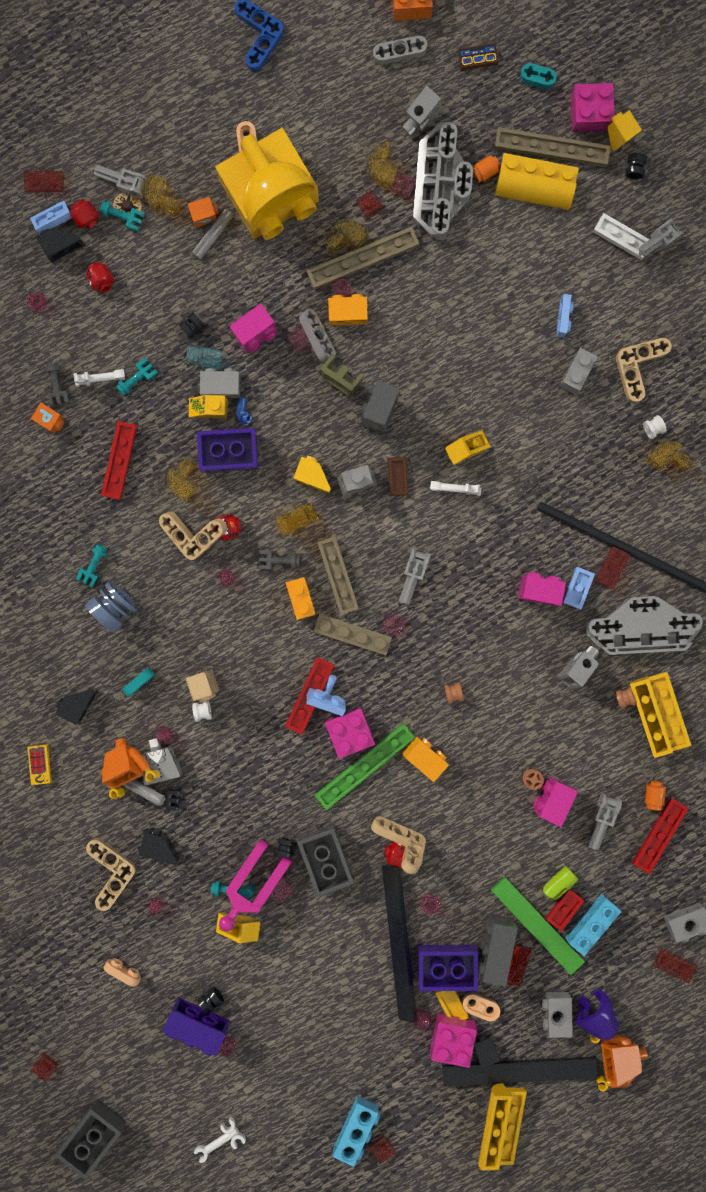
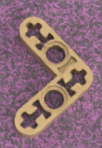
[616,338,672,403]
[159,512,227,560]
[371,816,426,874]
[86,838,136,911]

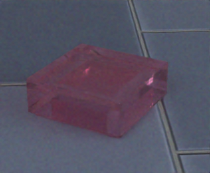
[391,172,416,198]
[287,325,311,353]
[381,612,406,637]
[271,876,294,904]

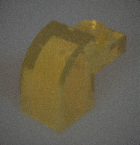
[368,140,398,191]
[144,173,182,215]
[326,219,369,256]
[644,441,693,471]
[167,457,198,503]
[274,503,320,537]

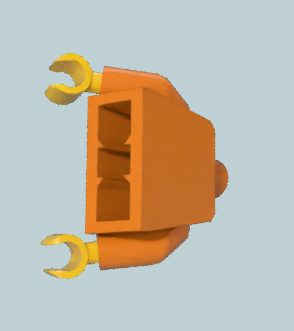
[101,738,160,799]
[590,1034,648,1091]

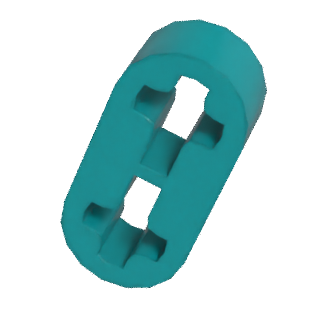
[520,63,557,89]
[122,667,156,698]

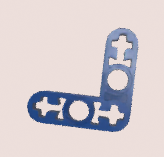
[234,0,284,72]

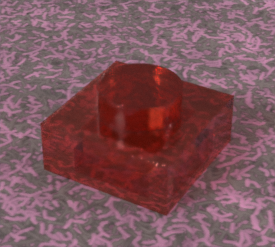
[356,190,382,218]
[30,1052,59,1082]
[369,1134,396,1164]

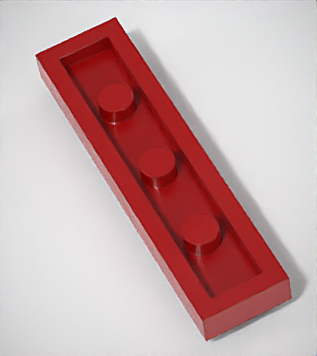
[101,421,138,500]
[285,657,335,734]
[632,797,689,874]

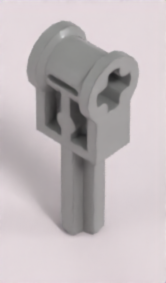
[94,165,150,199]
[638,218,684,257]
[399,548,431,605]
[588,793,622,850]

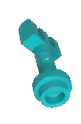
[100,201,145,232]
[116,358,158,396]
[76,544,107,588]
[211,881,256,897]

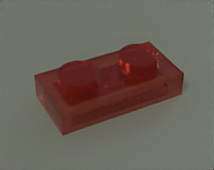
[24,171,64,192]
[595,546,630,589]
[507,945,532,986]
[653,948,698,983]

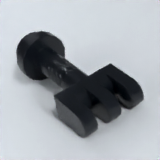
[137,789,181,810]

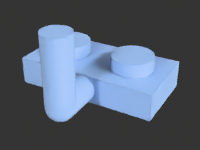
[306,674,346,716]

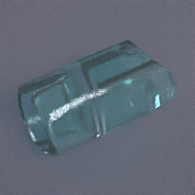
[186,344,222,370]

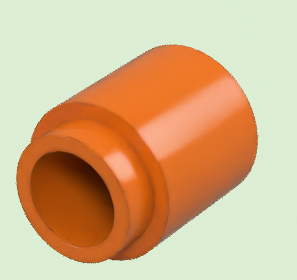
[473,155,501,183]
[645,781,666,810]

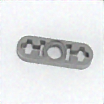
[373,36,427,65]
[299,309,336,363]

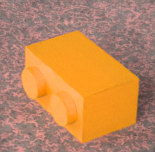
[328,294,368,326]
[286,577,316,620]
[402,737,449,782]

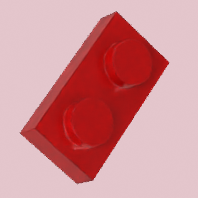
[545,889,585,932]

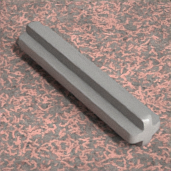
[192,209,233,259]
[123,780,165,806]

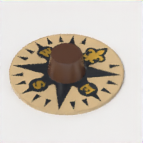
[113,192,141,217]

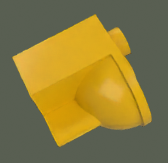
[215,127,319,240]

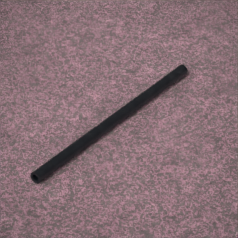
[536,502,706,592]

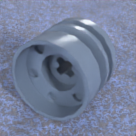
[85,581,138,633]

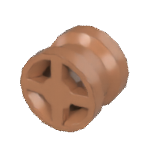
[444,682,464,704]
[616,687,637,709]
[523,769,544,790]

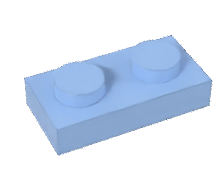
[30,201,72,235]
[556,294,574,338]
[562,567,595,610]

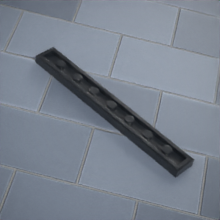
[382,864,417,1023]
[442,1056,598,1086]

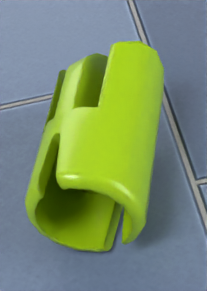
[543,866,578,900]

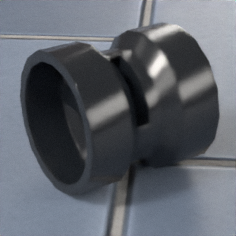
[625,153,647,180]
[178,312,205,339]
[198,987,225,1015]

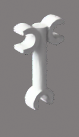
[73,369,125,387]
[430,481,481,496]
[194,1117,246,1163]

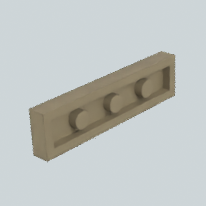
[317,537,359,615]
[313,614,392,655]

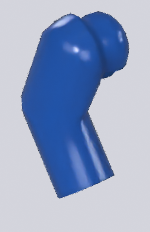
[234,397,252,425]

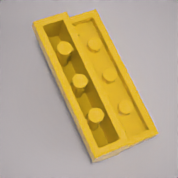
[495,153,579,210]
[630,671,692,758]
[478,1083,527,1170]

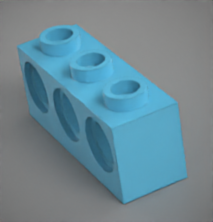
[565,894,622,956]
[333,1096,380,1167]

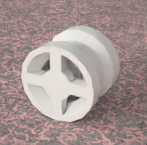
[643,415,667,439]
[192,701,212,722]

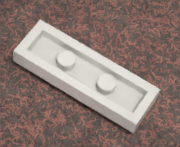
[593,213,650,260]

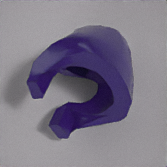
[576,989,619,1041]

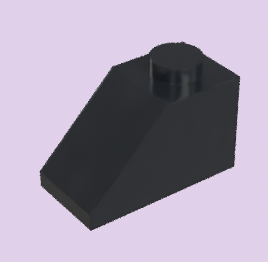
[36,228,85,263]
[56,688,98,725]
[138,828,180,865]

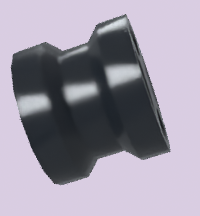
[275,837,297,858]

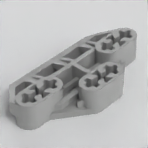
[413,122,473,240]
[585,596,703,655]

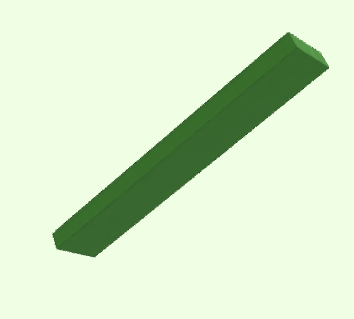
[315,723,416,811]
[491,876,585,975]

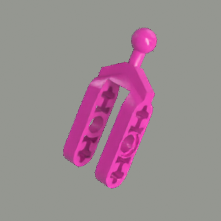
[219,839,293,932]

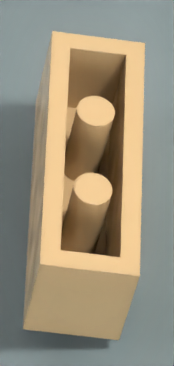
[186,669,219,703]

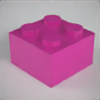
[571,83,615,132]
[229,303,277,354]
[517,572,566,606]
[325,707,375,759]
[533,776,578,827]
[430,1013,477,1068]

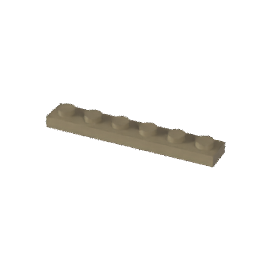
[494,127,611,167]
[306,227,419,290]

